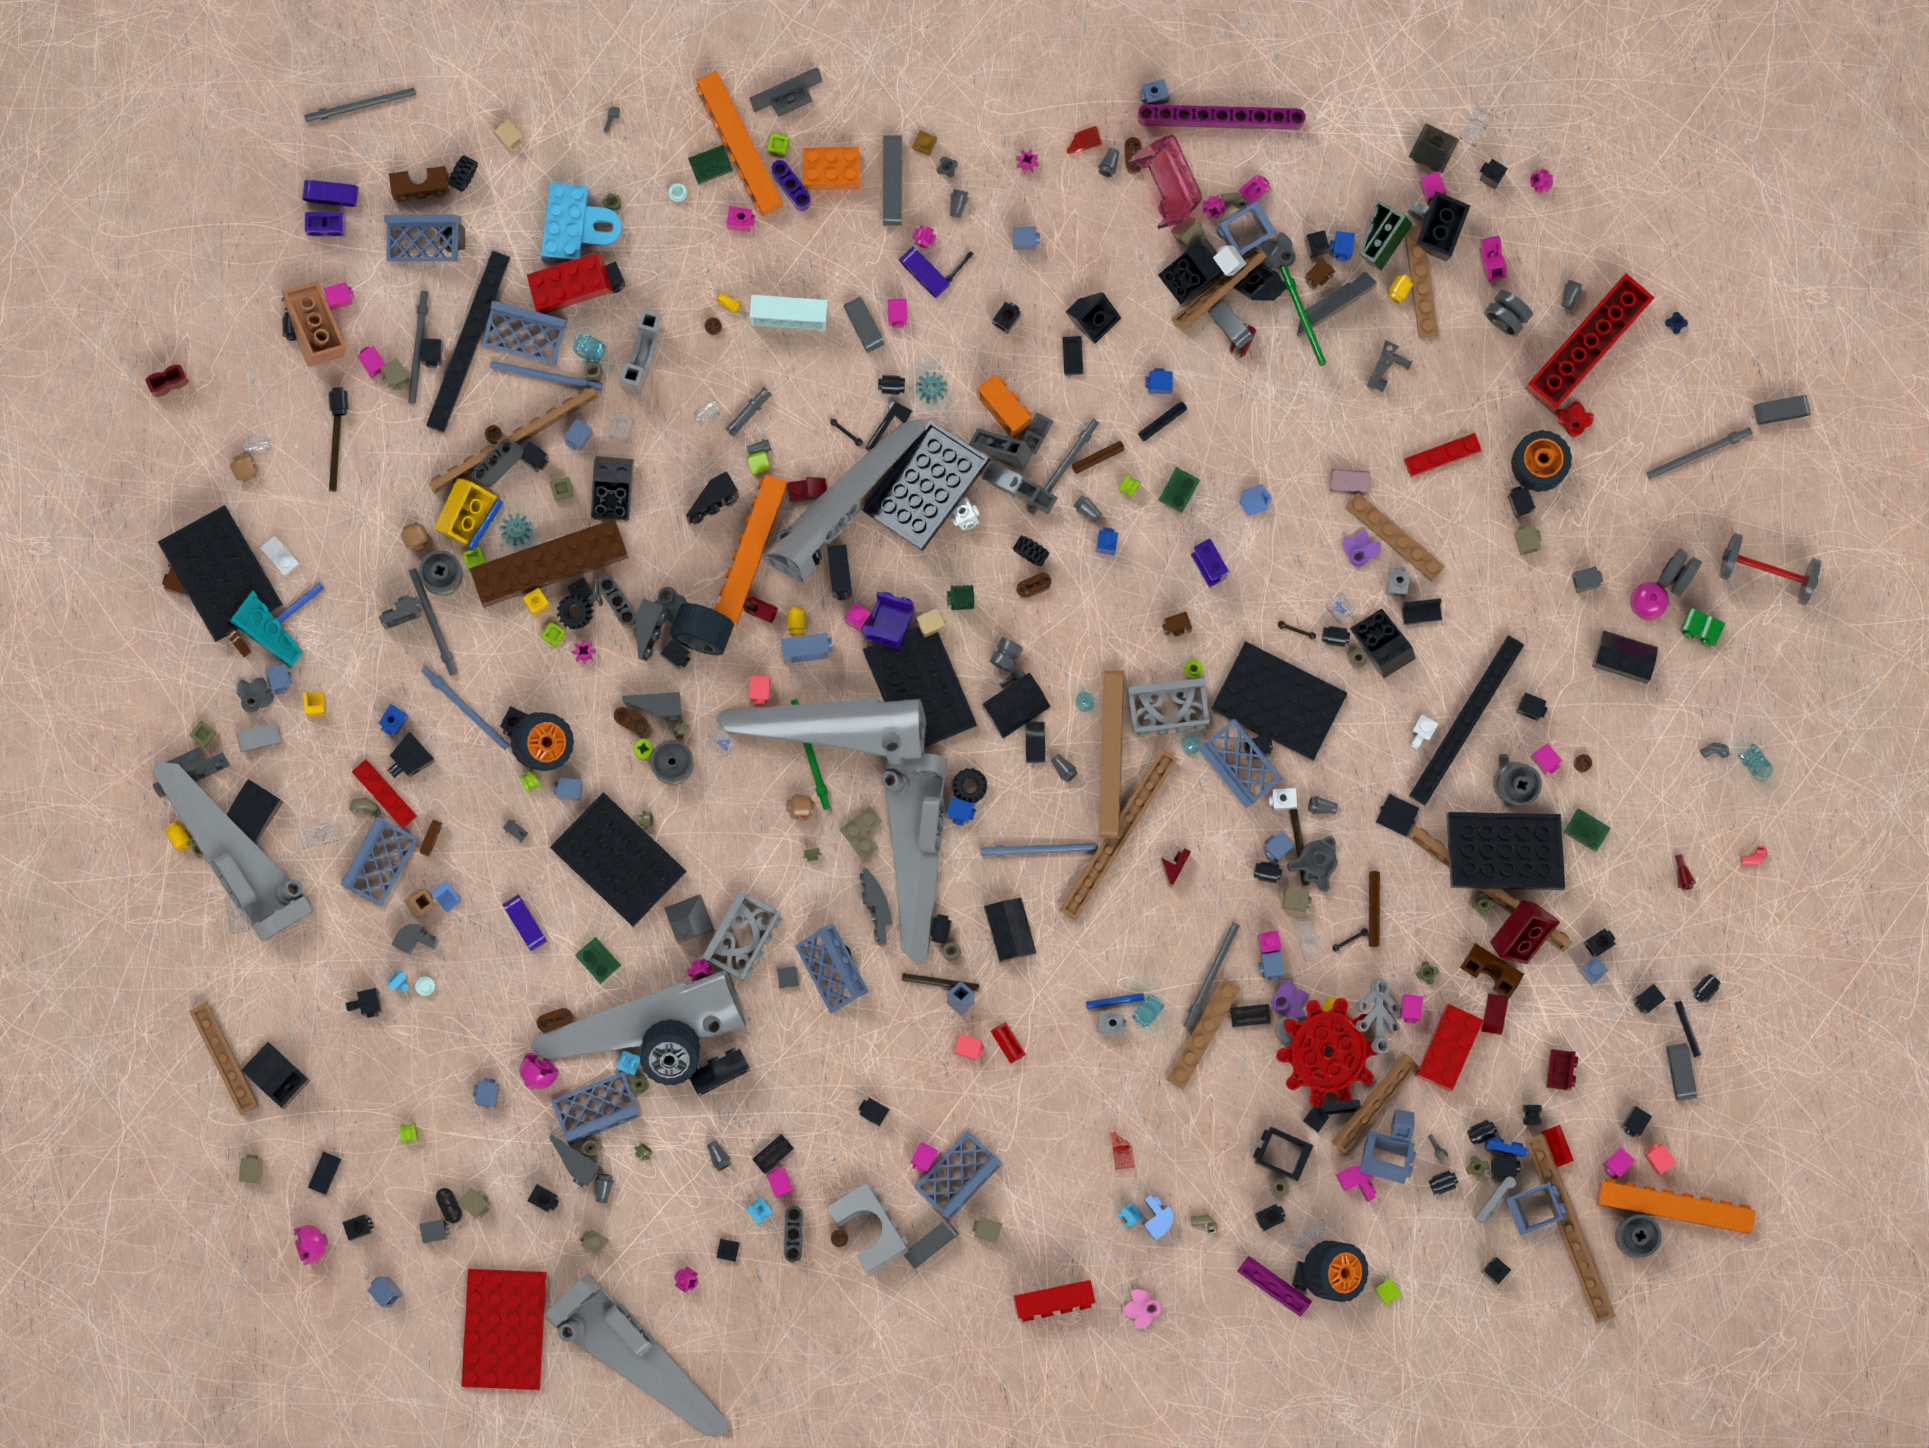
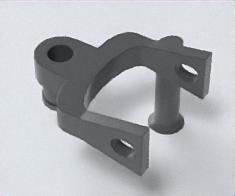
[1366,340,1413,392]

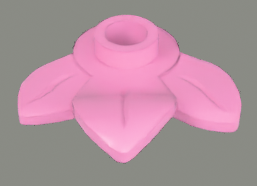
[1122,1289,1161,1328]

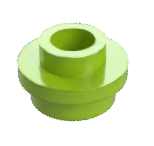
[1184,659,1203,679]

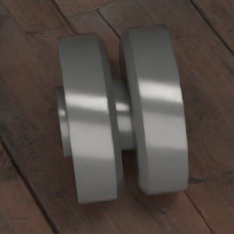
[1484,290,1533,337]
[1657,548,1702,597]
[419,550,464,596]
[650,740,694,785]
[1493,761,1542,806]
[1615,1215,1662,1258]

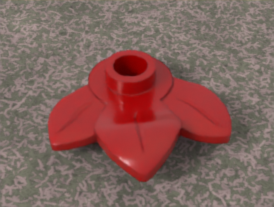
[1556,401,1594,437]

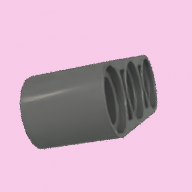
[844,296,885,353]
[1208,300,1254,349]
[1753,395,1811,425]
[472,439,523,487]
[599,576,636,628]
[1667,1043,1697,1101]
[784,1206,803,1263]
[904,1219,959,1269]

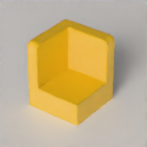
[303,691,326,717]

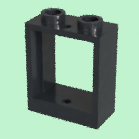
[827,545,852,601]
[1253,1127,1314,1182]

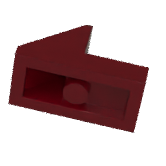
[787,477,827,502]
[1161,848,1191,887]

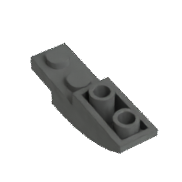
[982,462,1058,515]
[860,868,892,946]

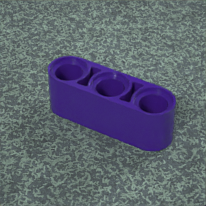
[772,160,811,211]
[302,180,359,207]
[899,246,950,298]
[502,894,547,951]

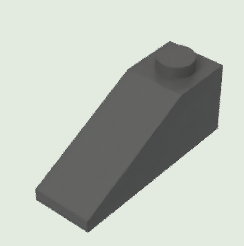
[969,428,1033,469]
[622,692,682,722]
[549,1134,601,1187]

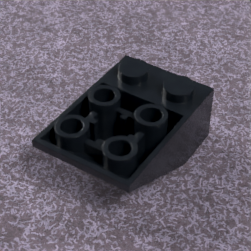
[1158,238,1224,305]
[591,456,634,520]
[686,471,739,525]
[1350,609,1416,678]
[242,1042,311,1109]

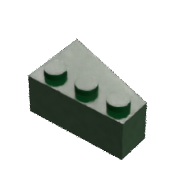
[1360,200,1413,271]

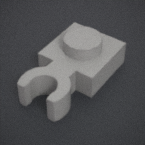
[1408,200,1429,222]

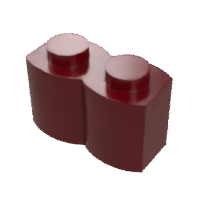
[145,364,189,397]

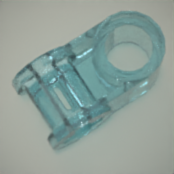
[1738,743,1773,781]

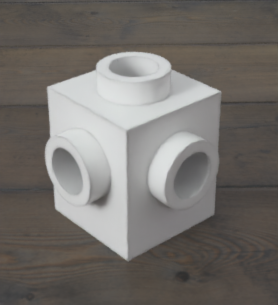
[951,497,980,531]

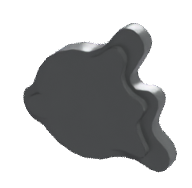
[1287,836,1338,892]

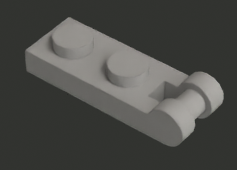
[1474,1177,1516,1223]

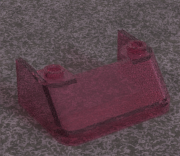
[1127,134,1202,229]

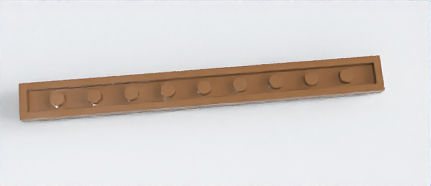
[429,387,598,494]
[1059,749,1178,921]
[1408,826,1572,952]
[1525,1133,1616,1324]

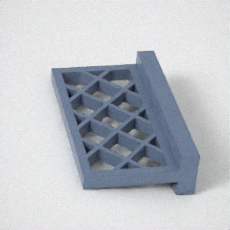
[384,214,462,262]
[482,301,568,365]
[1198,719,1283,808]
[341,817,418,907]
[795,924,869,1014]
[551,1071,641,1145]
[914,1131,1002,1221]

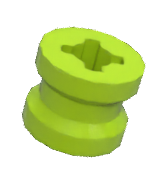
[1118,474,1141,498]
[634,739,653,760]
[518,769,541,793]
[399,1123,418,1144]

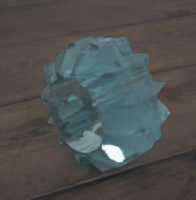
[573,334,606,363]
[915,372,947,404]
[500,513,533,546]
[1132,995,1164,1027]

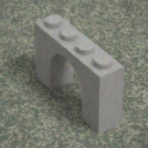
[620,309,663,396]
[827,1183,909,1276]

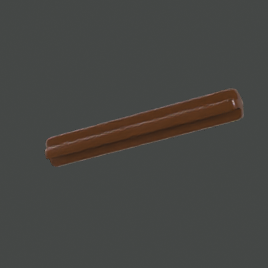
[1369,871,1380,947]

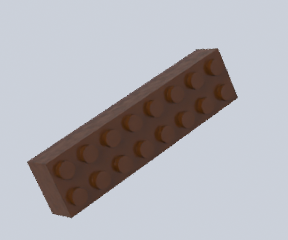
[469,519,628,608]

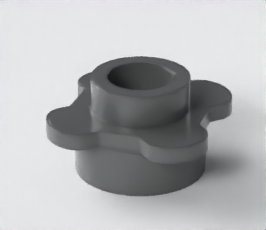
[937,157,958,178]

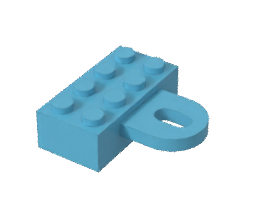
[541,182,622,263]

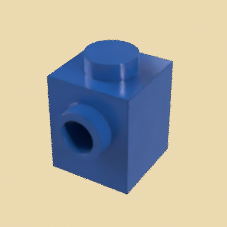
[1329,231,1355,262]
[1145,368,1173,394]
[1096,528,1118,555]
[378,704,409,736]
[946,797,976,826]

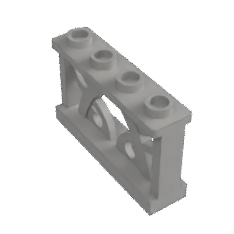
[1127,678,1210,737]
[702,890,782,981]

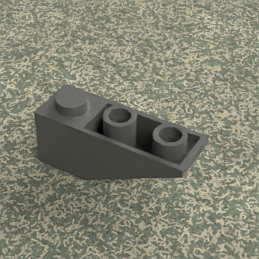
[636,598,669,662]

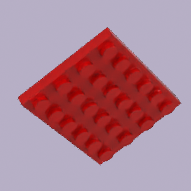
[461,1269,547,1390]

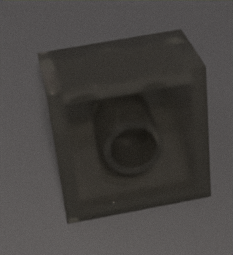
[1409,123,1460,173]

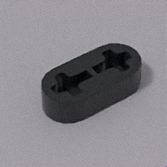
[436,1188,462,1223]

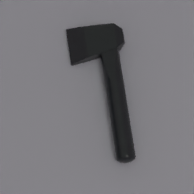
[865,402,912,451]

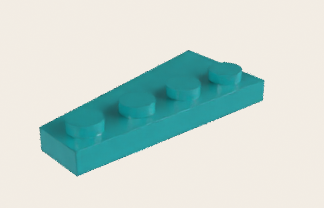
[230,590,303,668]

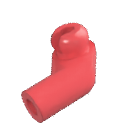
[1741,846,1767,865]

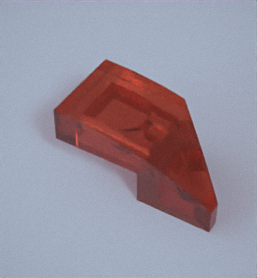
[1067,126,1103,154]
[1111,1131,1135,1170]

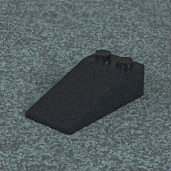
[226,779,283,844]

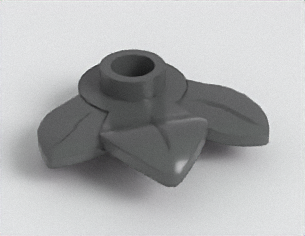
[1261,232,1296,268]
[654,587,687,624]
[237,678,274,713]

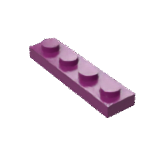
[1237,1255,1312,1317]

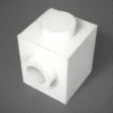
[1213,245,1246,276]
[1268,788,1297,811]

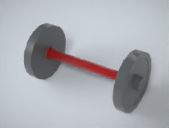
[1719,532,1821,605]

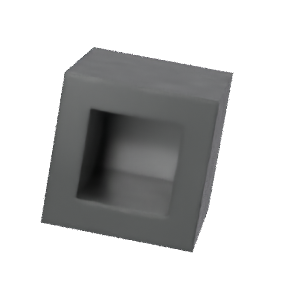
[1571,566,1603,593]
[419,1219,450,1244]

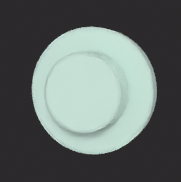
[668,183,687,202]
[415,976,435,996]

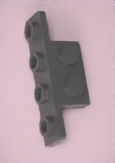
[750,67,822,117]
[153,747,230,798]

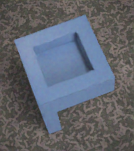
[1239,484,1272,516]
[431,881,462,912]

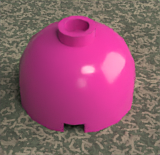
[1630,582,1669,620]
[519,1053,559,1090]
[294,1225,328,1266]

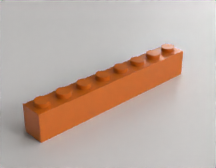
[695,71,783,217]
[713,475,788,627]
[1596,1178,1756,1234]

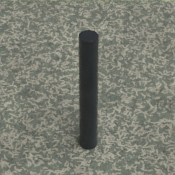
[1674,1001,1701,1058]

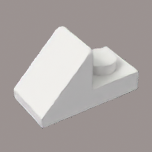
[260,536,300,577]

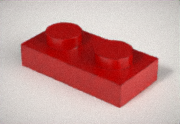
[1541,1125,1574,1167]

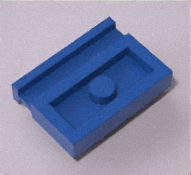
[1485,1138,1528,1157]

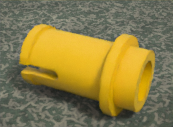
[716,292,742,313]

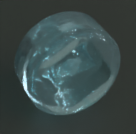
[1075,692,1095,712]
[1181,735,1201,755]

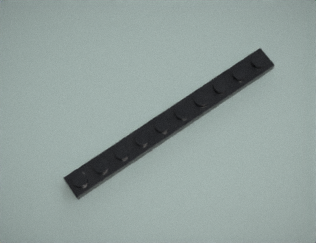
[426,251,511,433]
[1409,635,1524,806]

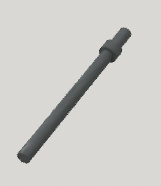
[304,88,416,122]
[408,291,429,404]
[1028,419,1099,515]
[1646,427,1753,479]
[409,568,457,676]
[1183,922,1240,1029]

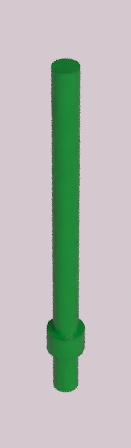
[1280,266,1326,366]
[790,699,831,810]

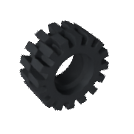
[448,155,478,192]
[1012,535,1050,567]
[557,594,594,629]
[953,768,987,803]

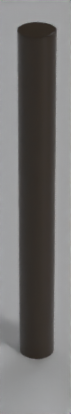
[329,416,341,492]
[1290,809,1310,886]
[902,973,979,992]

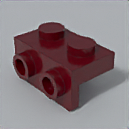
[1546,1049,1578,1091]

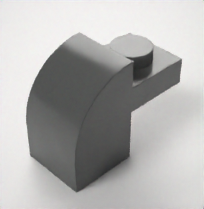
[391,924,438,955]

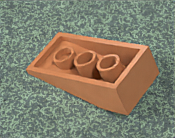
[282,281,346,367]

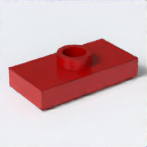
[990,1022,1026,1064]

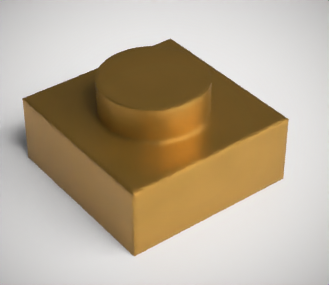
[912,130,937,156]

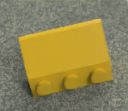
[433,478,497,546]

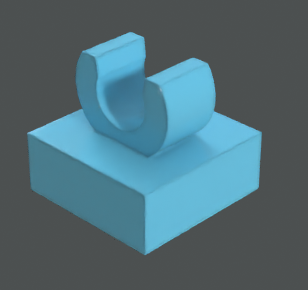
[385,969,409,992]
[616,1050,641,1076]
[746,1197,773,1225]
[1117,1202,1144,1227]

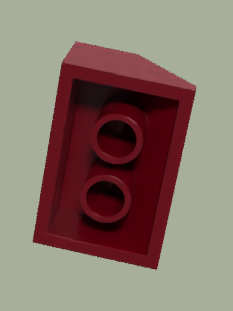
[1490,900,1560,964]

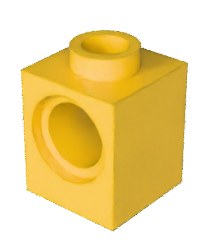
[523,588,550,617]

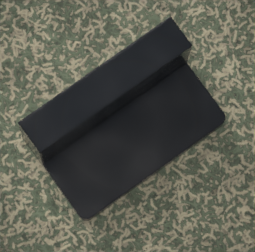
[1401,598,1442,625]

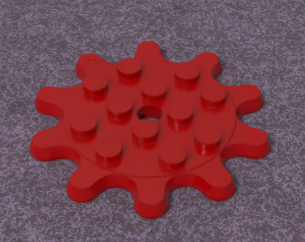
[1276,998,1379,1106]

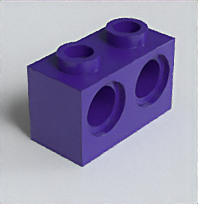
[305,212,346,236]

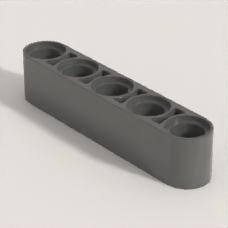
[883,135,902,226]

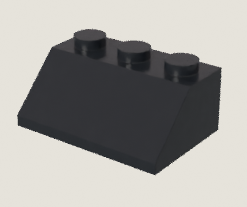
[1416,191,1471,261]
[1592,630,1658,684]
[982,673,1050,739]
[984,898,1036,964]
[690,1048,751,1096]

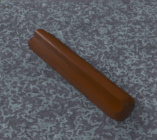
[1072,441,1125,474]

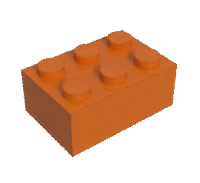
[802,147,860,190]
[977,374,1031,438]

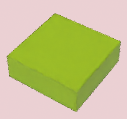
[767,133,790,156]
[746,450,770,475]
[461,546,486,572]
[540,622,567,648]
[1374,1278,1401,1305]

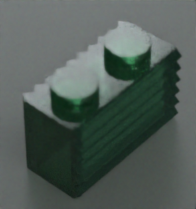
[947,584,975,610]

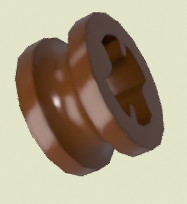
[705,317,722,335]
[485,425,503,444]
[1574,754,1592,772]
[831,1230,848,1247]

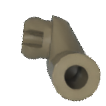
[1221,193,1248,209]
[349,798,379,814]
[1191,1215,1218,1234]

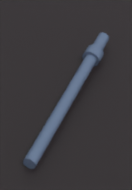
[490,361,603,391]
[421,667,510,750]
[980,843,1096,857]

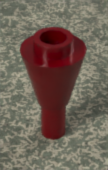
[1675,854,1696,890]

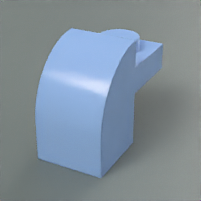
[1143,1195,1173,1241]

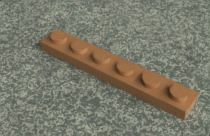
[1405,225,1438,338]
[1171,246,1267,331]
[1345,493,1445,582]
[1167,979,1241,1089]
[189,1002,259,1115]
[1331,1053,1418,1155]

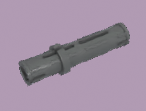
[725,387,772,437]

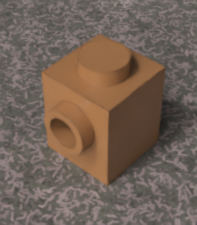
[403,888,435,916]

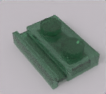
[688,145,733,185]
[1158,467,1200,514]
[1563,808,1611,852]
[575,937,621,984]

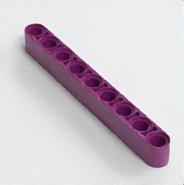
[1137,104,1306,130]

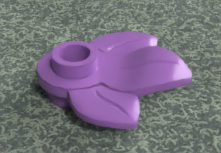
[1342,530,1381,567]
[1271,980,1308,1018]

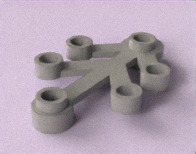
[1356,978,1400,1054]

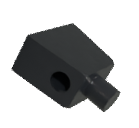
[387,732,435,779]

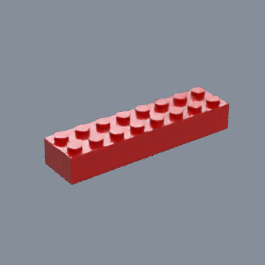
[1525,273,1655,413]

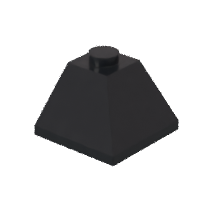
[1233,262,1287,301]
[1066,292,1121,344]

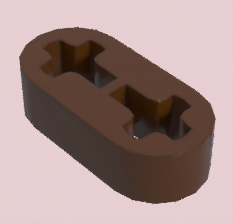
[1124,137,1143,174]
[1017,573,1051,599]
[225,628,251,657]
[614,707,648,734]
[420,819,443,857]
[537,1008,573,1032]

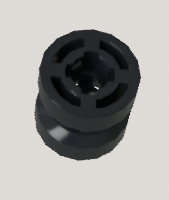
[1523,1105,1542,1125]

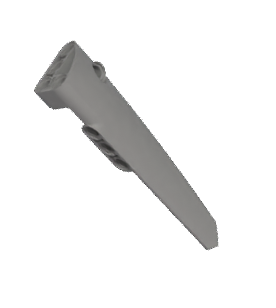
[762,420,924,583]
[716,699,926,765]
[881,753,947,965]
[153,761,314,942]
[531,971,746,1060]
[544,1274,729,1436]

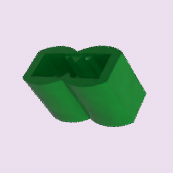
[1679,608,1726,647]

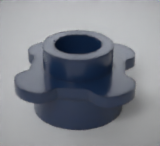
[1665,312,1688,334]

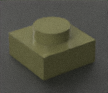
[550,477,573,501]
[189,721,217,748]

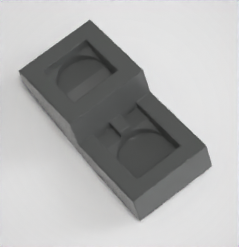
[1022,412,1054,455]

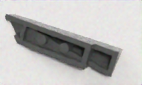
[1297,271,1377,337]

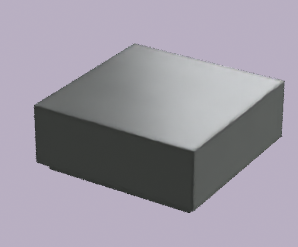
[777,967,799,988]

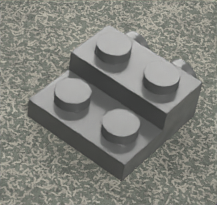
[379,595,423,630]

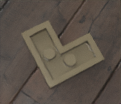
[840,806,882,860]

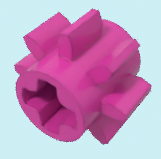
[1016,149,1039,174]
[1530,169,1554,193]
[1203,195,1225,219]
[912,225,936,248]
[572,640,596,664]
[687,959,712,982]
[674,1267,698,1293]

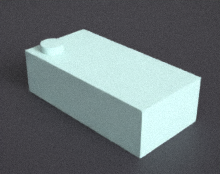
[750,295,828,331]

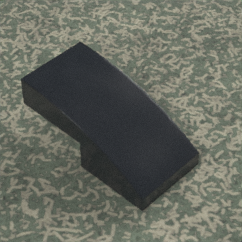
[1025,722,1045,763]

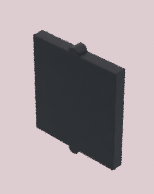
[1376,794,1419,837]

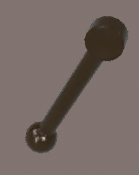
[1278,621,1316,640]

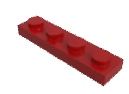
[1404,433,1482,477]
[352,759,417,829]

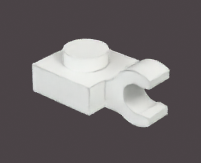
[1411,715,1438,750]

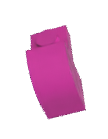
[1479,235,1507,282]
[1335,1166,1377,1202]

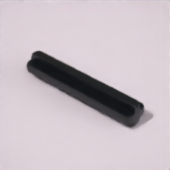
[1138,401,1187,441]

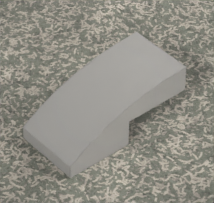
[237,724,281,752]

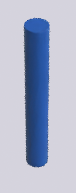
[467,499,503,551]
[275,583,324,624]
[1086,993,1144,1009]

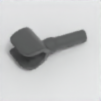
[604,107,620,133]
[589,579,603,607]
[999,669,1026,687]
[1428,1134,1448,1160]

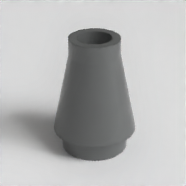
[1098,148,1120,177]
[950,189,969,218]
[1561,280,1583,309]
[1073,495,1102,522]
[1051,754,1078,782]
[1308,796,1338,814]
[707,1141,731,1171]
[595,1174,614,1203]

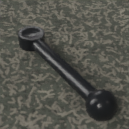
[945,251,974,283]
[830,419,863,446]
[1332,928,1368,952]

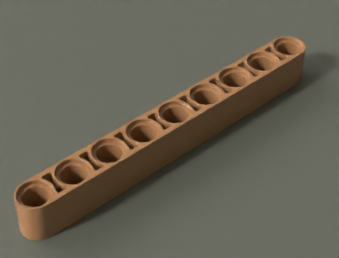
[1099,670,1124,838]

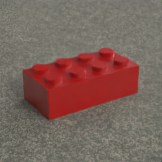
[527,252,613,314]
[1415,1004,1483,1092]
[1013,1280,1096,1322]

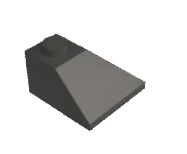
[665,894,714,944]

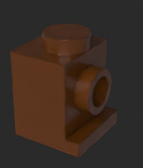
[1305,258,1336,289]
[1162,611,1192,637]

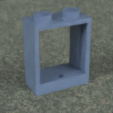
[1215,201,1276,255]
[781,633,833,664]
[1359,1131,1416,1184]
[1506,1181,1567,1235]

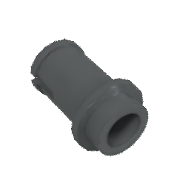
[746,439,771,455]
[503,819,528,842]

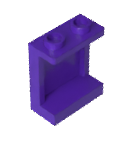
[1191,538,1229,588]
[862,592,915,649]

